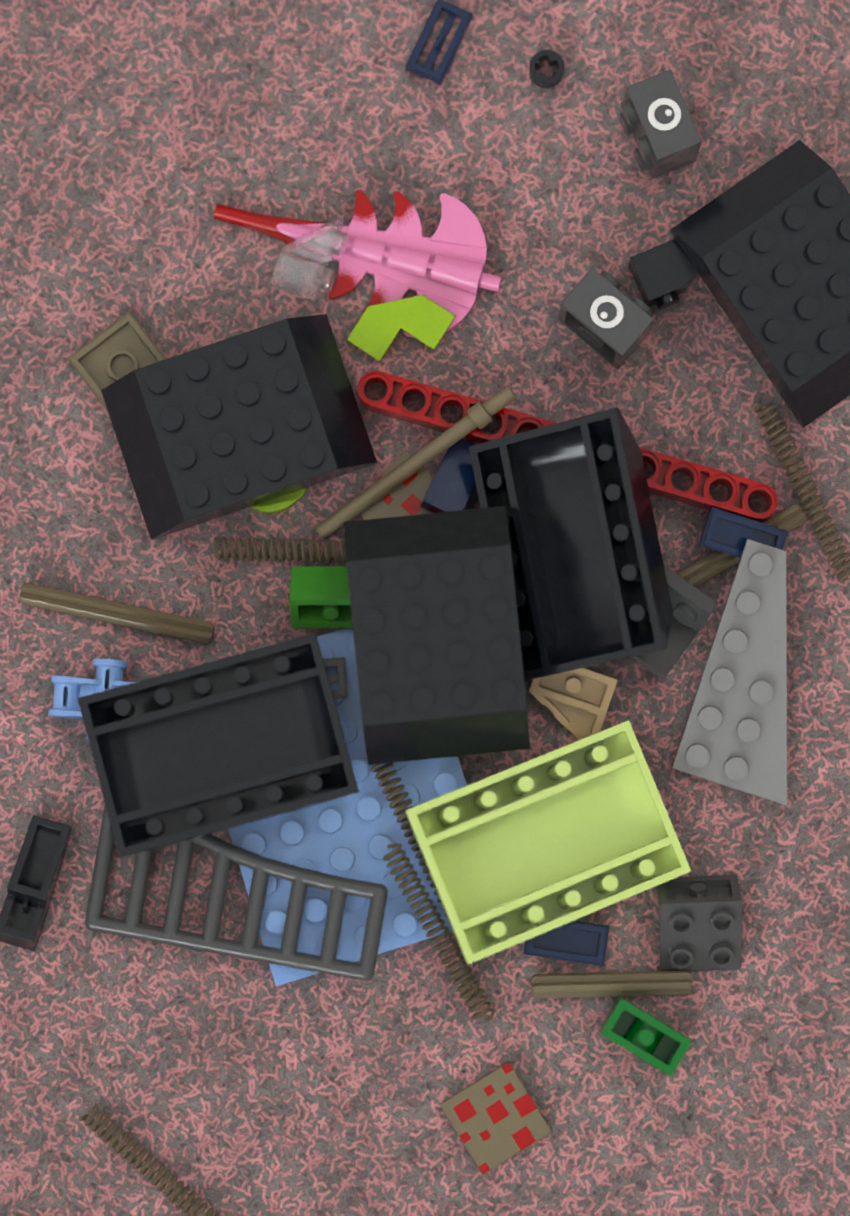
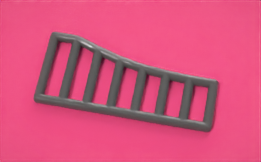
[85,805,388,981]

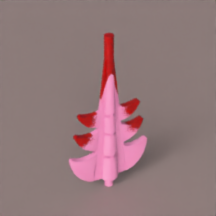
[214,190,502,338]

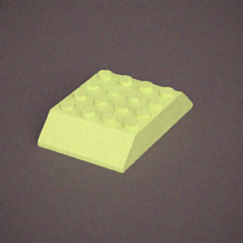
[405,720,691,965]

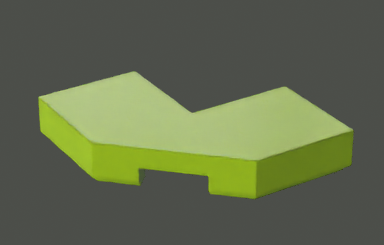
[347,294,456,361]

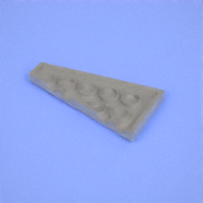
[672,539,787,806]

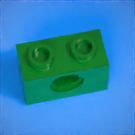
[598,996,692,1076]

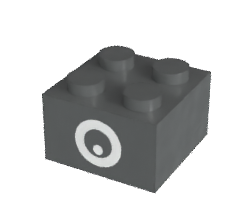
[619,69,702,179]
[558,268,654,370]

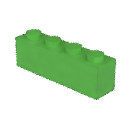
[289,566,353,629]

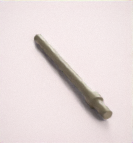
[315,385,517,540]

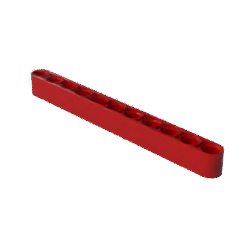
[358,371,778,523]

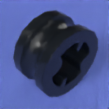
[529,50,564,88]

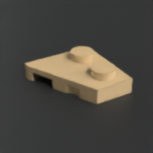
[529,667,618,740]

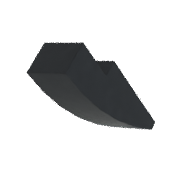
[0,815,72,952]

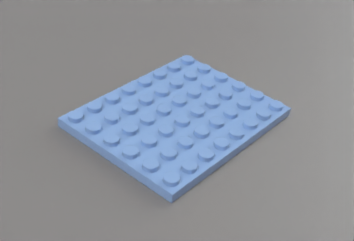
[228,628,467,987]

